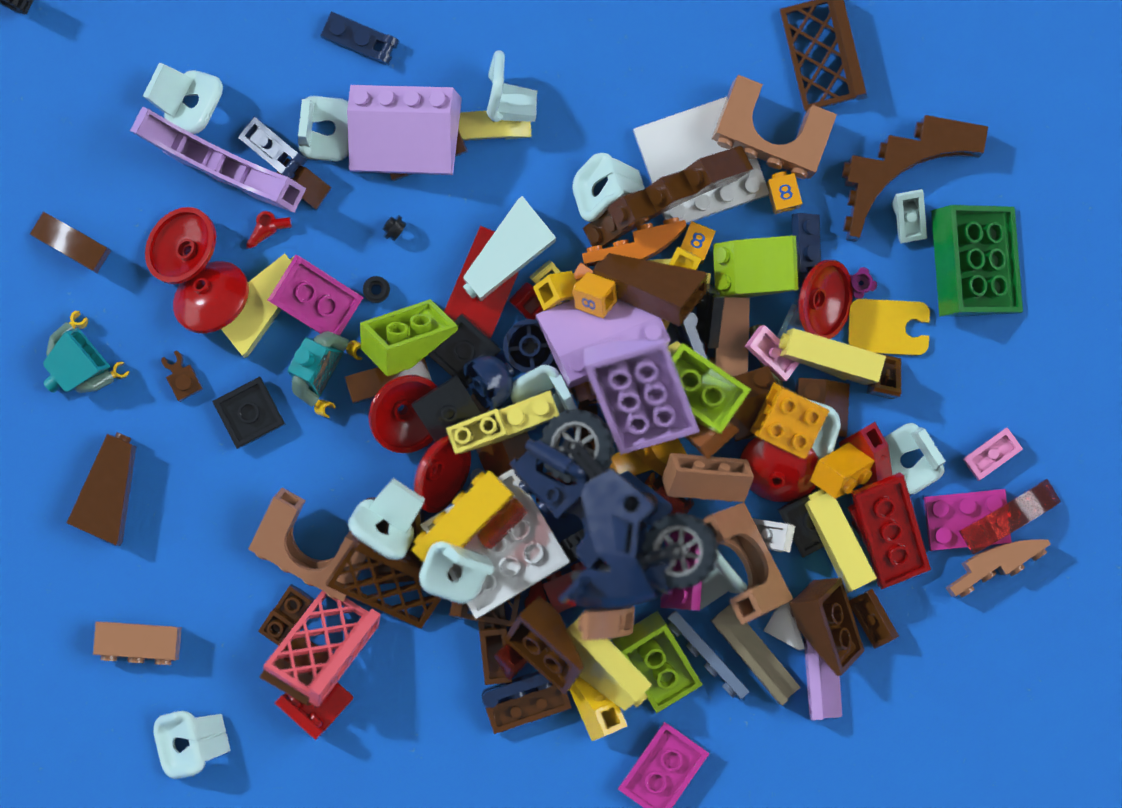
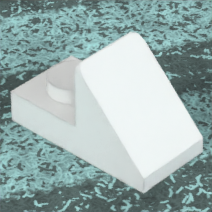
[753,519,795,552]

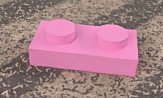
[745,325,799,381]
[962,427,1023,481]

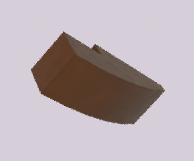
[30,211,111,274]
[345,357,432,404]
[478,603,512,685]

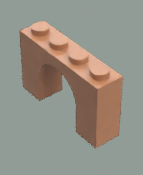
[712,75,837,179]
[249,487,367,602]
[703,502,793,625]

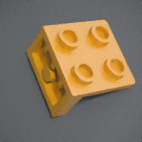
[750,382,829,459]

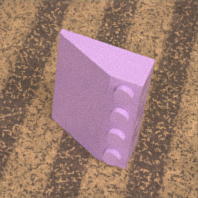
[347,85,462,175]
[536,299,671,389]
[584,340,699,455]

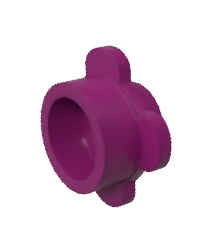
[850,267,877,299]

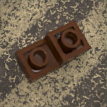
[258,584,314,646]

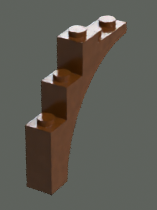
[842,115,988,242]
[583,146,753,248]

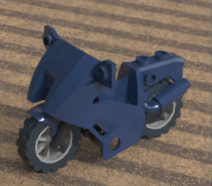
[510,410,719,608]

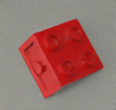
[275,682,354,740]

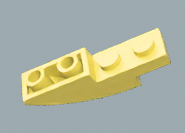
[446,390,560,454]

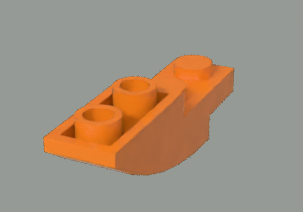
[582,217,686,267]

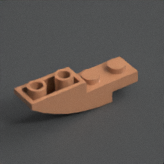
[945,539,1051,598]
[578,606,635,640]

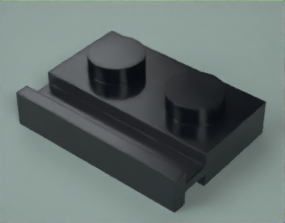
[695,284,725,348]

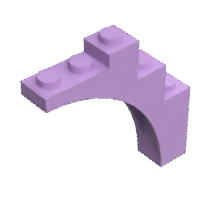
[130,107,306,212]

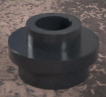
[382,215,406,241]
[363,276,390,303]

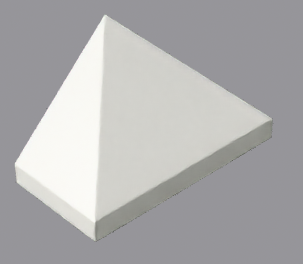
[764,601,805,650]

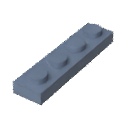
[667,610,749,699]

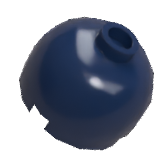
[503,319,554,373]
[464,355,515,411]

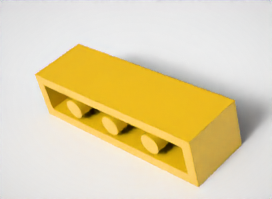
[411,471,515,562]

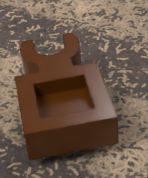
[161,350,203,402]

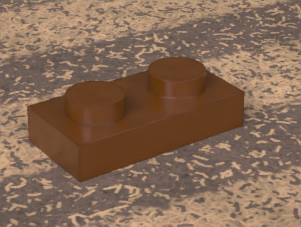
[849,589,899,649]

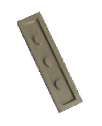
[710,603,801,705]

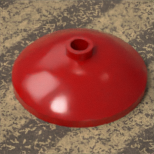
[145,207,216,284]
[798,260,853,339]
[173,261,249,334]
[369,375,438,453]
[414,435,471,513]
[740,437,819,502]

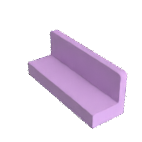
[804,638,842,720]

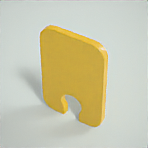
[848,299,930,356]

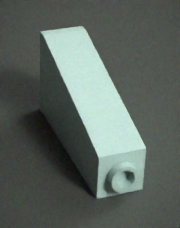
[463,196,556,301]

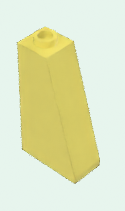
[221,254,294,358]
[779,328,886,385]
[805,489,877,594]
[567,614,652,711]

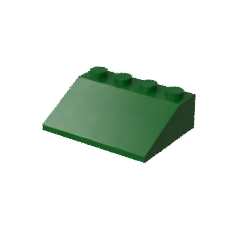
[931,205,1023,316]

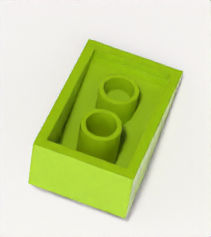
[713,235,798,298]
[360,299,458,376]
[672,343,751,434]
[612,611,703,713]

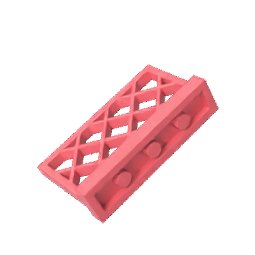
[263,591,381,707]

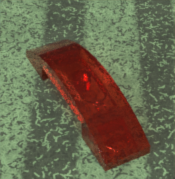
[959,479,1061,554]

